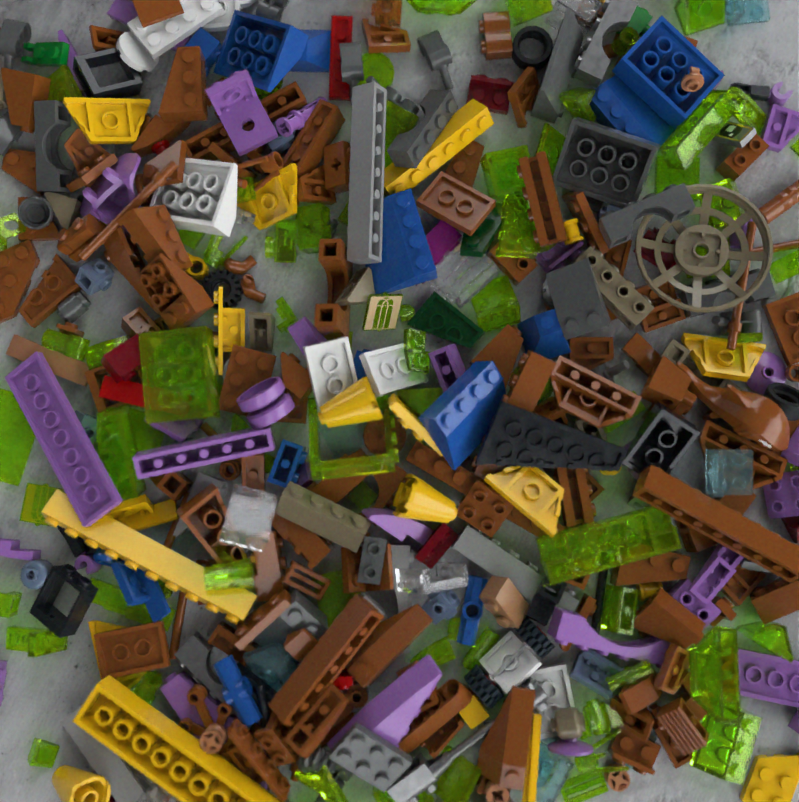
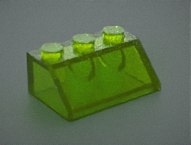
[690,699,763,785]

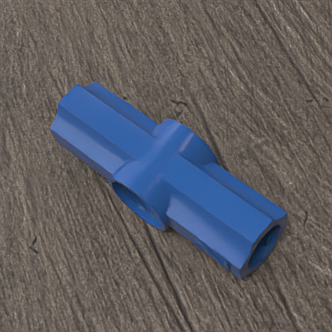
[456,575,488,646]
[213,654,262,727]

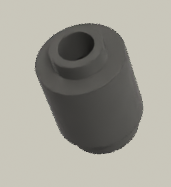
[57,291,91,323]

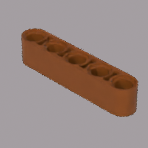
[398,679,472,754]

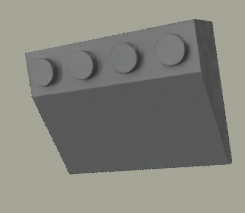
[530,7,584,124]
[553,117,661,208]

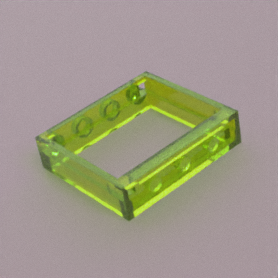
[308,394,399,480]

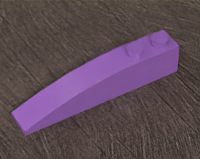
[327,655,442,780]

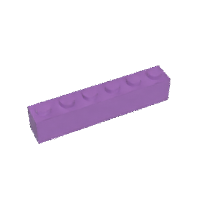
[132,424,275,479]

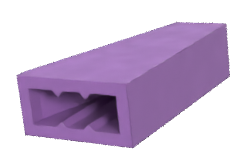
[160,670,239,743]

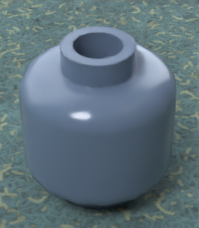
[20,560,53,590]

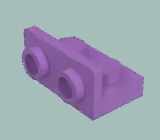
[532,241,584,273]

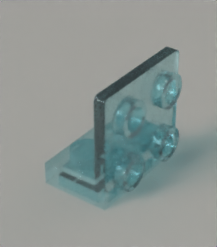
[724,0,770,26]
[705,449,753,497]

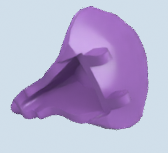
[80,153,141,237]

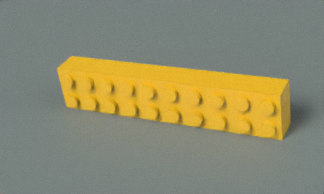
[72,675,281,802]

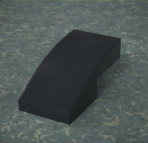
[525,573,567,626]

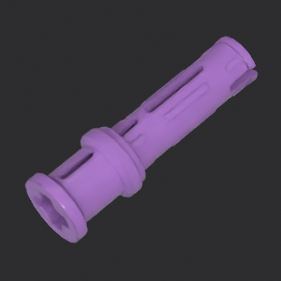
[276,96,328,137]

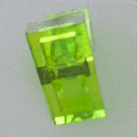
[6,626,68,657]

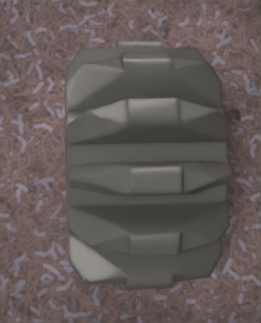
[296,747,336,781]

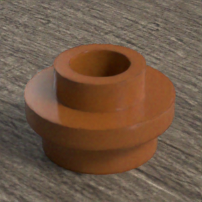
[219,459,241,481]

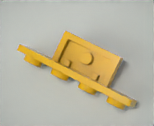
[214,285,245,375]
[105,494,178,531]

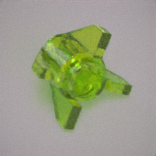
[580,698,624,740]

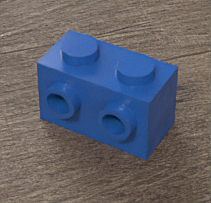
[267,439,308,488]

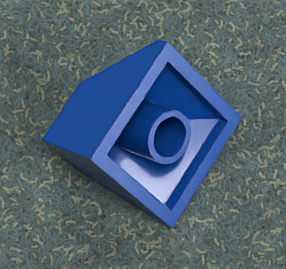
[289,29,331,73]
[517,309,571,359]

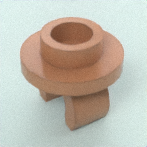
[681,66,704,92]

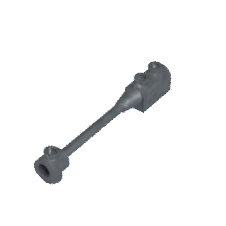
[387,677,549,802]

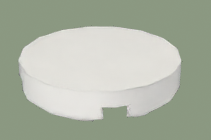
[116,31,159,72]

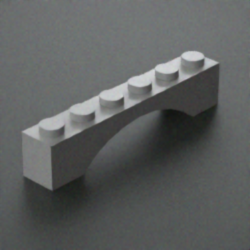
[377,543,414,682]

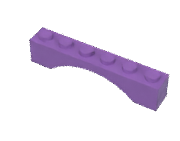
[547,607,684,669]

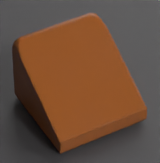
[283,628,318,661]

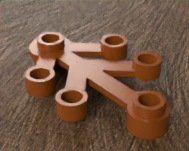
[178,684,235,766]

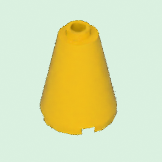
[317,376,383,428]
[393,473,458,523]
[52,765,111,802]

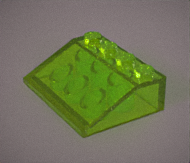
[139,326,221,424]

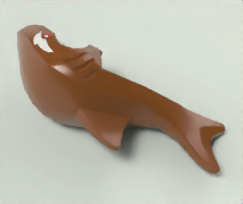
[676,362,790,451]

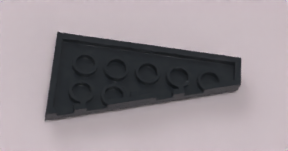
[475,400,628,471]

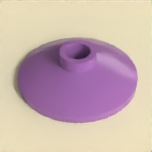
[745,352,786,395]
[547,738,594,756]

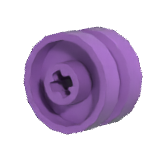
[236,376,295,429]

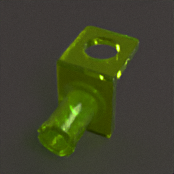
[0,212,27,251]

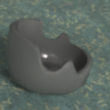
[18,196,53,230]

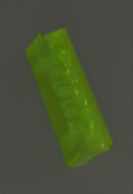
[535,506,682,585]

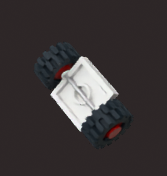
[463,616,555,709]

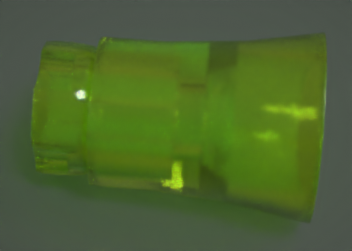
[204,557,253,590]

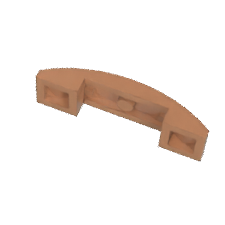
[6,334,95,387]

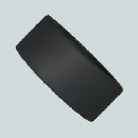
[511,26,553,70]
[763,383,799,421]

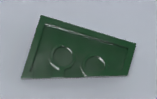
[460,202,513,258]
[407,291,485,349]

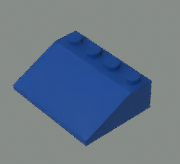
[213,10,309,92]
[612,15,725,129]
[583,75,686,152]
[365,189,438,297]
[419,361,506,470]

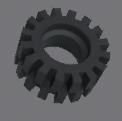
[201,269,243,310]

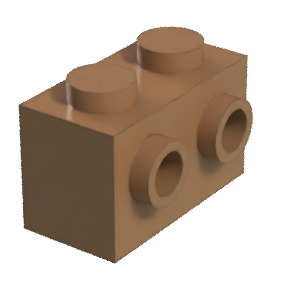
[479,576,529,628]

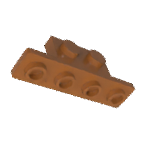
[227,718,291,802]

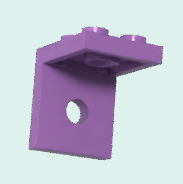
[205,69,279,157]

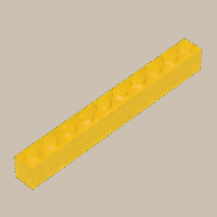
[41,489,257,624]

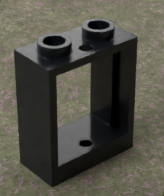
[72,48,143,98]
[29,564,99,638]

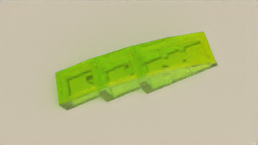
[90,577,176,632]

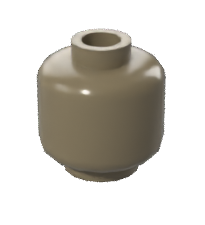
[551,707,586,740]

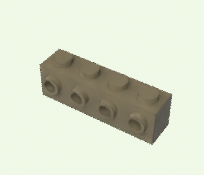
[574,246,654,331]
[274,481,371,553]

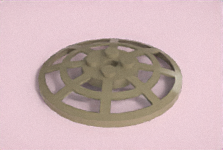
[635,184,773,313]

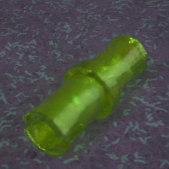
[606,659,654,691]

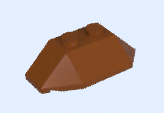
[550,355,642,428]
[698,420,788,492]

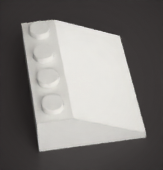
[149,158,238,237]

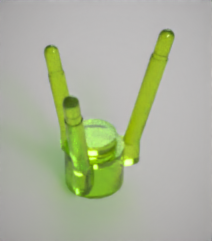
[203,234,248,269]
[574,728,629,775]

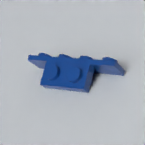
[111,561,171,623]

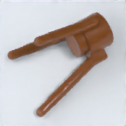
[237,151,284,192]

